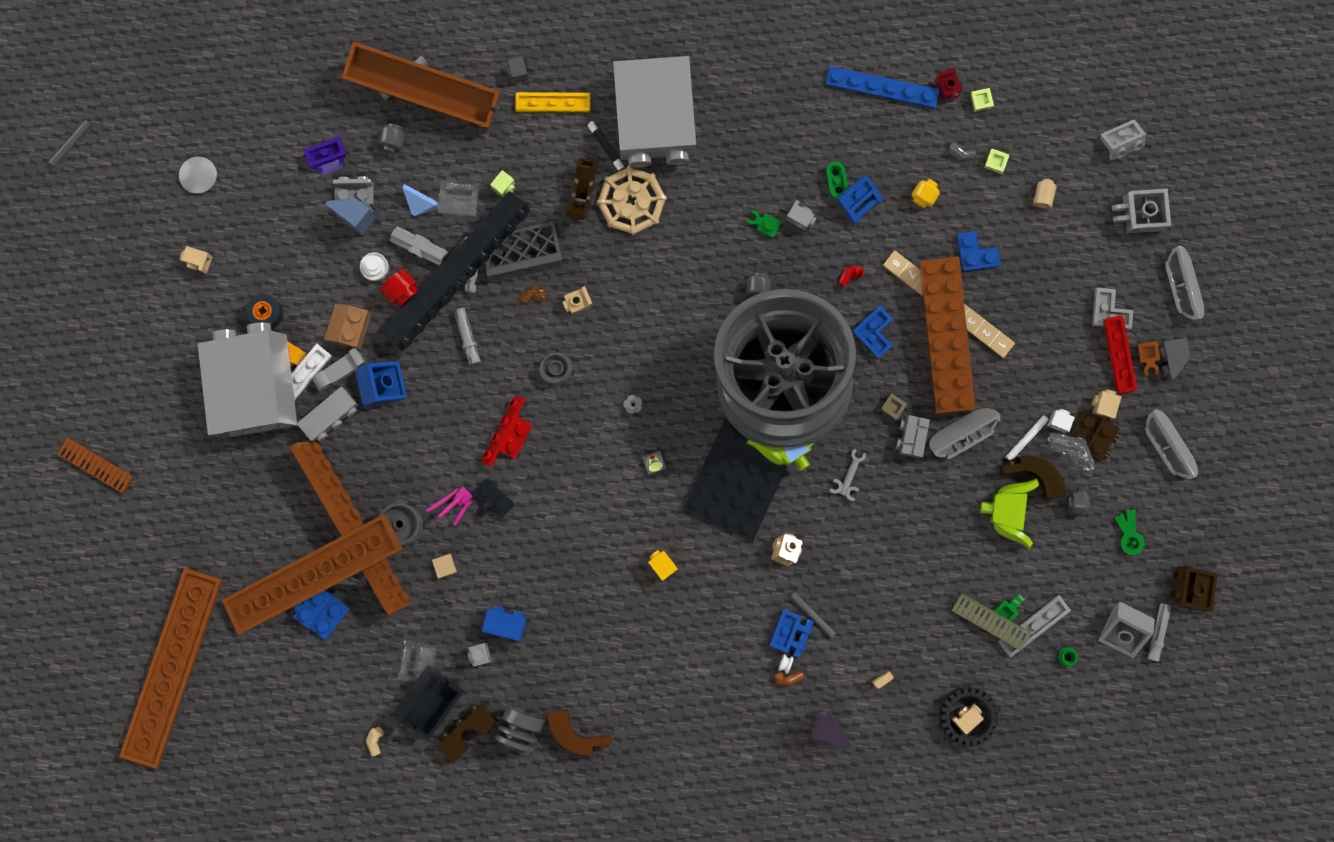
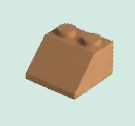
[324,304,372,350]

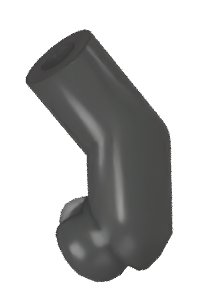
[949,142,976,161]

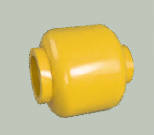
[912,179,940,209]

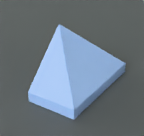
[402,184,440,216]

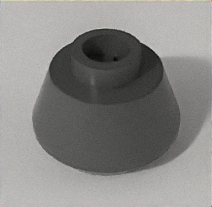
[1066,489,1090,516]

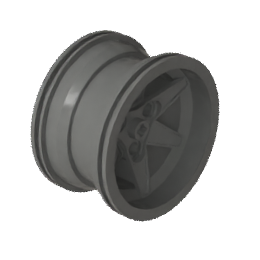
[714,289,856,449]

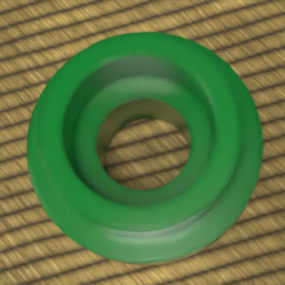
[1058,647,1078,667]

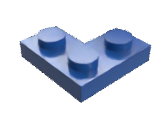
[956,231,1001,272]
[852,306,893,359]

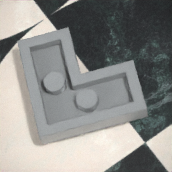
[1092,288,1133,330]

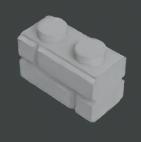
[895,415,930,459]

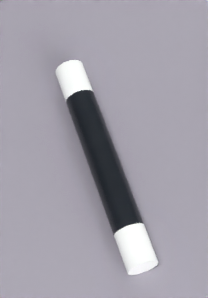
[587,121,625,171]

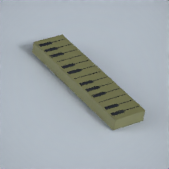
[952,593,1031,650]

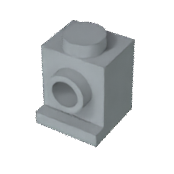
[786,200,817,231]
[468,643,492,666]

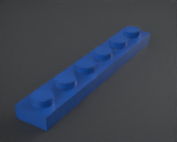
[825,66,939,109]

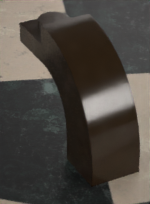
[566,158,598,220]
[999,455,1067,499]

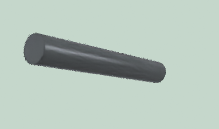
[49,120,92,167]
[790,592,836,638]

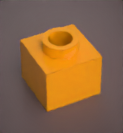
[288,342,307,367]

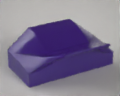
[304,137,347,175]

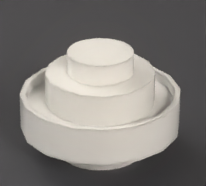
[360,252,389,281]

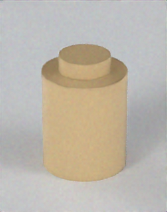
[1033,179,1057,209]

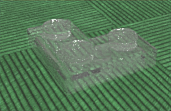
[1048,433,1095,471]

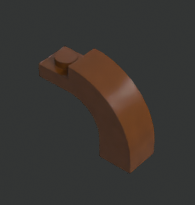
[547,709,612,755]

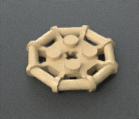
[596,166,667,235]

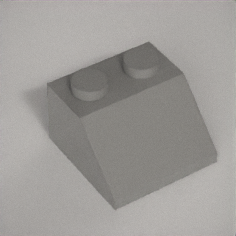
[1098,602,1155,658]

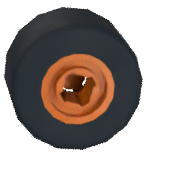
[245,294,283,329]

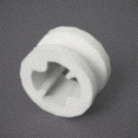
[778,654,793,674]

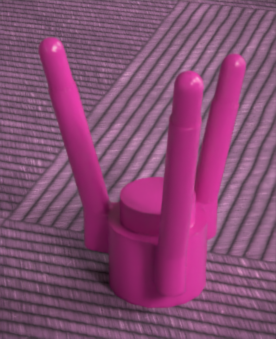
[426,486,473,526]

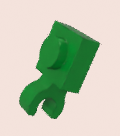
[993,594,1025,621]

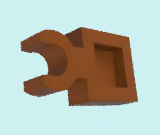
[1137,341,1160,376]

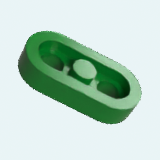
[826,162,849,200]

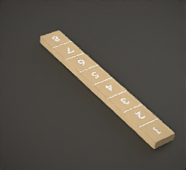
[883,250,1015,358]

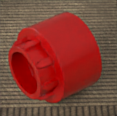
[380,268,419,307]

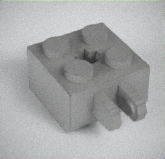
[1112,189,1171,234]

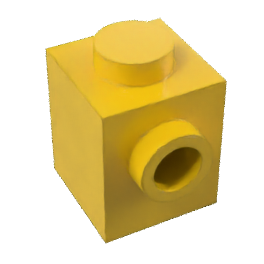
[648,550,678,581]

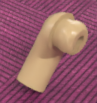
[366,727,384,757]

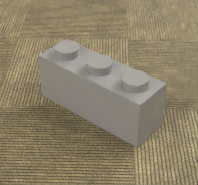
[297,386,359,442]

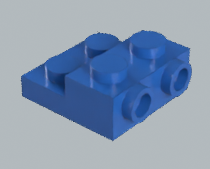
[293,590,350,640]

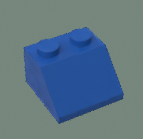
[355,361,407,407]

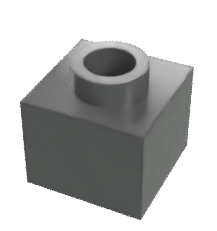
[506,56,528,83]

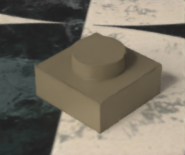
[880,393,907,420]

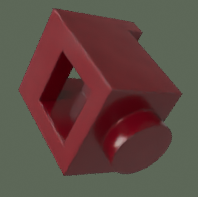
[935,68,963,101]

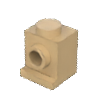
[180,246,213,274]
[563,286,593,315]
[950,704,984,735]

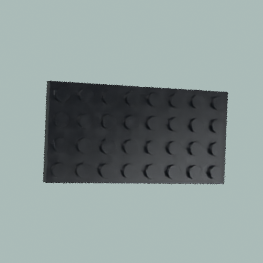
[683,379,817,541]

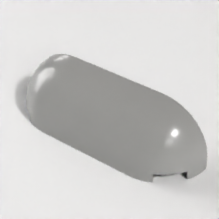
[1165,246,1204,320]
[929,408,1000,459]
[1145,409,1198,479]

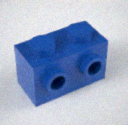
[482,606,527,641]

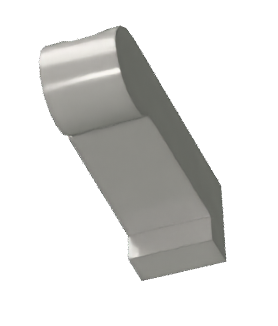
[312,347,367,392]

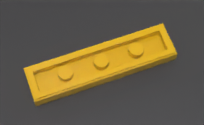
[515,92,591,112]

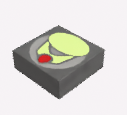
[642,451,667,475]

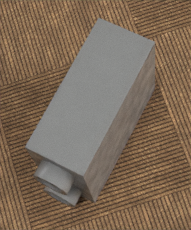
[613,56,696,168]
[198,323,297,438]

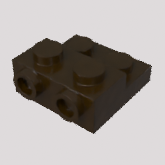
[1065,409,1121,462]
[1169,566,1218,612]

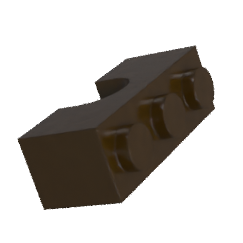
[437,704,498,763]

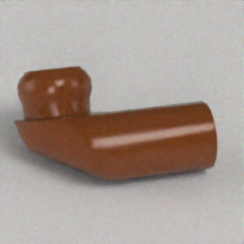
[774,671,804,686]

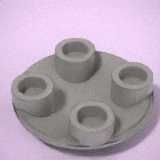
[179,157,218,194]

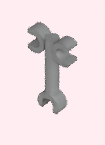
[829,449,866,501]

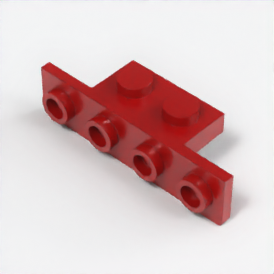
[481,395,533,467]

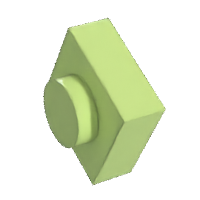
[970,88,994,112]
[984,149,1009,174]

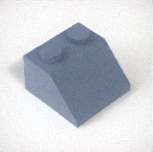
[325,198,376,235]

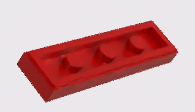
[1103,315,1137,394]

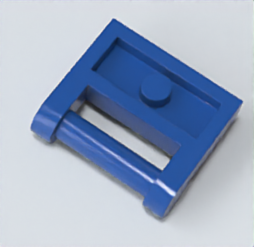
[836,174,884,225]

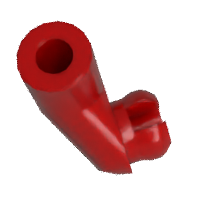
[837,266,865,287]

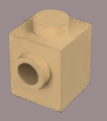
[1092,390,1121,420]

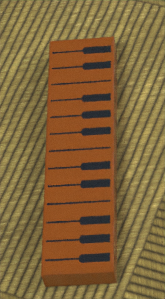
[57,438,134,493]

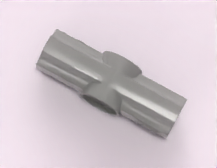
[390,226,448,266]

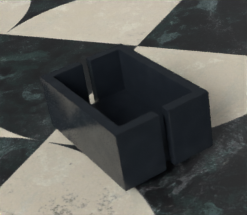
[393,665,464,740]

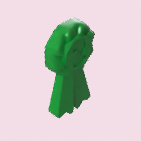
[1113,509,1145,555]

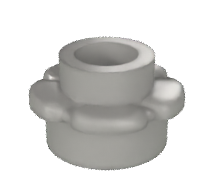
[624,395,642,414]

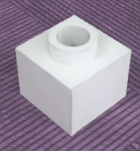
[1047,409,1075,433]

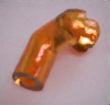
[519,286,548,304]

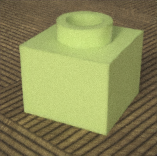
[490,170,515,197]

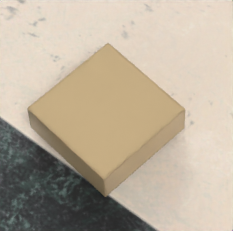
[432,554,457,578]

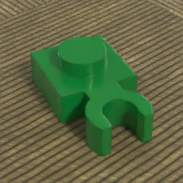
[746,210,782,239]

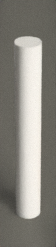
[1005,415,1049,461]

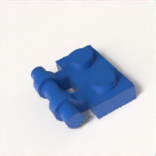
[769,609,814,658]

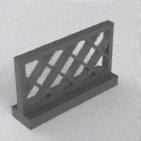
[485,221,564,283]

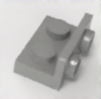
[1100,120,1146,161]
[333,176,374,205]

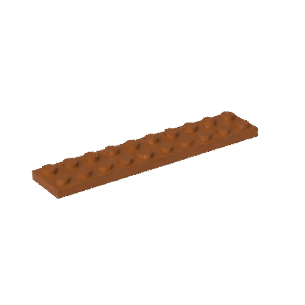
[290,441,411,616]
[222,514,403,635]
[119,568,223,769]

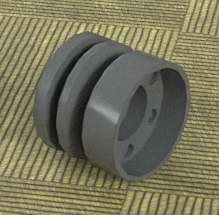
[495,706,545,752]

